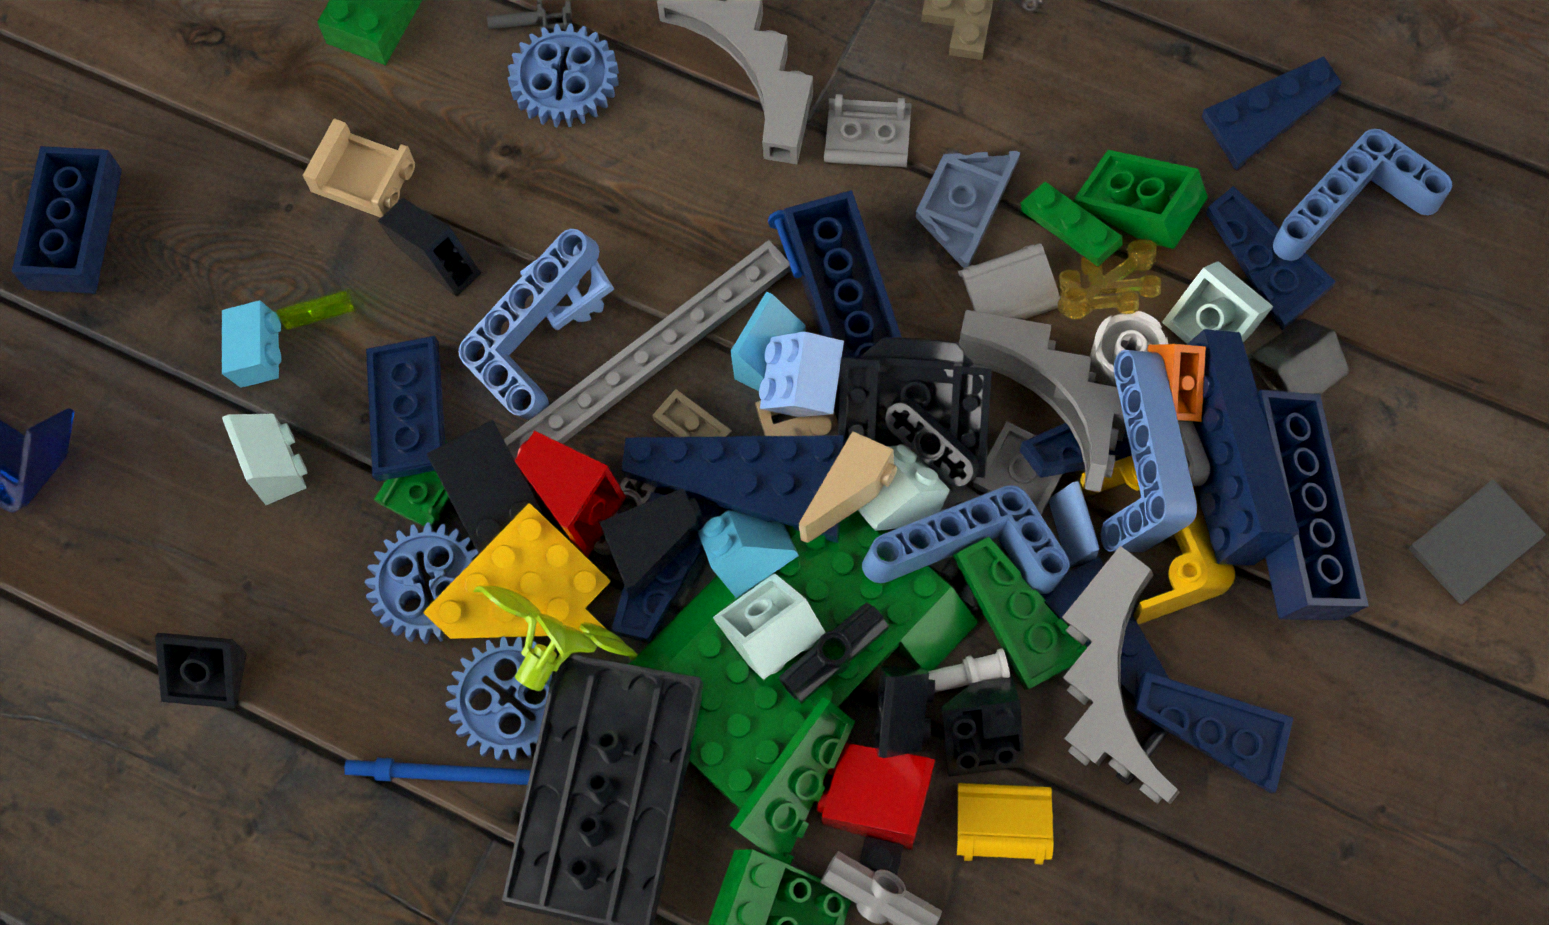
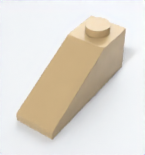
[799,431,897,543]

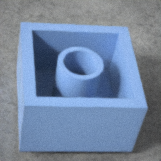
[759,332,844,417]

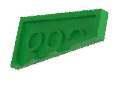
[953,536,1087,690]
[729,697,855,865]

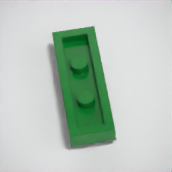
[1020,182,1123,267]

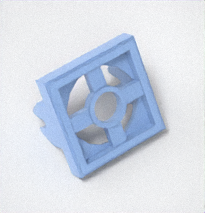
[520,242,614,330]

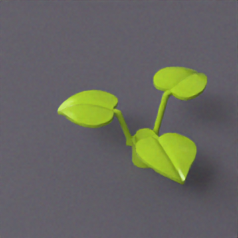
[473,586,638,692]

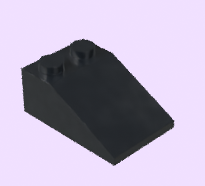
[426,419,545,553]
[873,665,935,758]

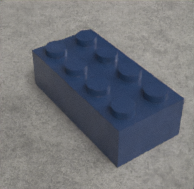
[12,146,122,294]

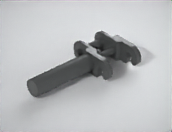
[487,0,572,31]

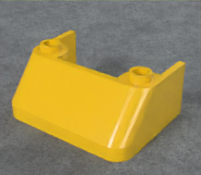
[1080,456,1235,625]

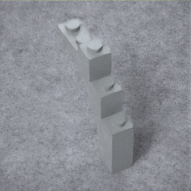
[657,0,813,164]
[959,310,1126,492]
[1062,546,1180,804]

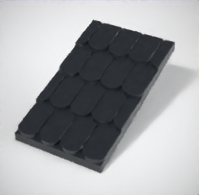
[502,651,703,925]

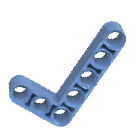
[1273,128,1452,261]
[459,229,600,420]
[1101,350,1197,553]
[862,485,1069,594]

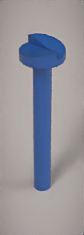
[768,210,802,278]

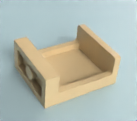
[303,119,415,218]

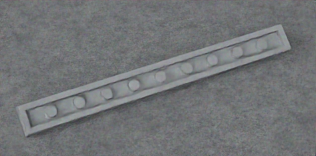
[504,240,791,474]

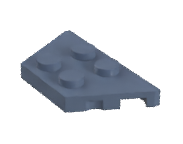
[916,151,1020,268]

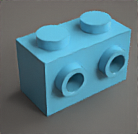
[222,300,281,388]

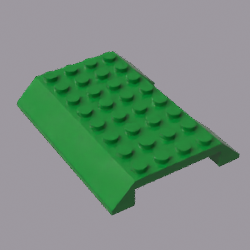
[629,510,978,810]

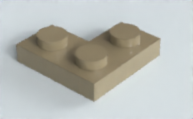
[921,0,993,60]
[652,389,732,437]

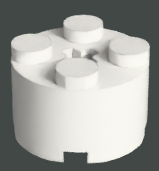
[1090,310,1169,387]

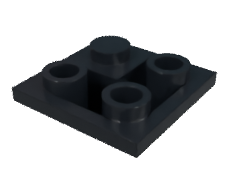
[941,677,1025,777]

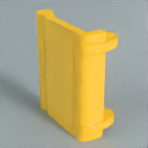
[957,783,1053,865]

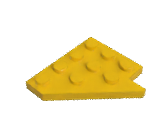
[423,503,611,639]

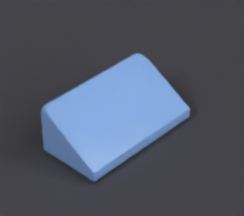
[1049,481,1100,567]

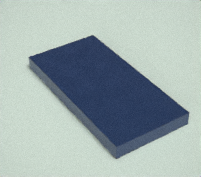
[366,336,445,481]

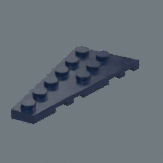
[622,435,845,543]

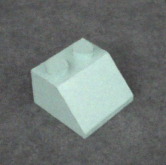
[1162,261,1273,344]
[222,414,307,505]
[858,444,950,531]
[713,573,826,679]

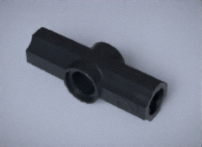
[779,602,889,704]

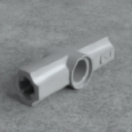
[820,851,942,925]

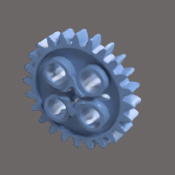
[507,24,619,128]
[365,522,479,644]
[446,636,553,761]

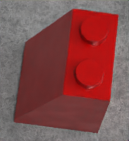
[515,430,626,558]
[817,743,935,850]

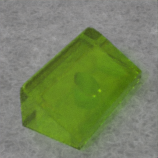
[276,288,355,330]

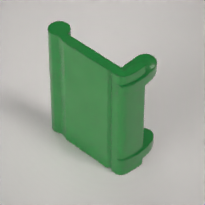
[374,441,451,528]

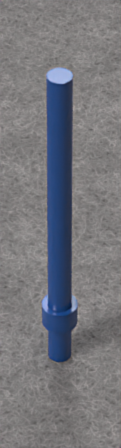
[345,757,531,785]

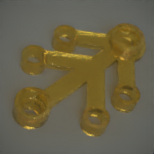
[1058,239,1161,319]

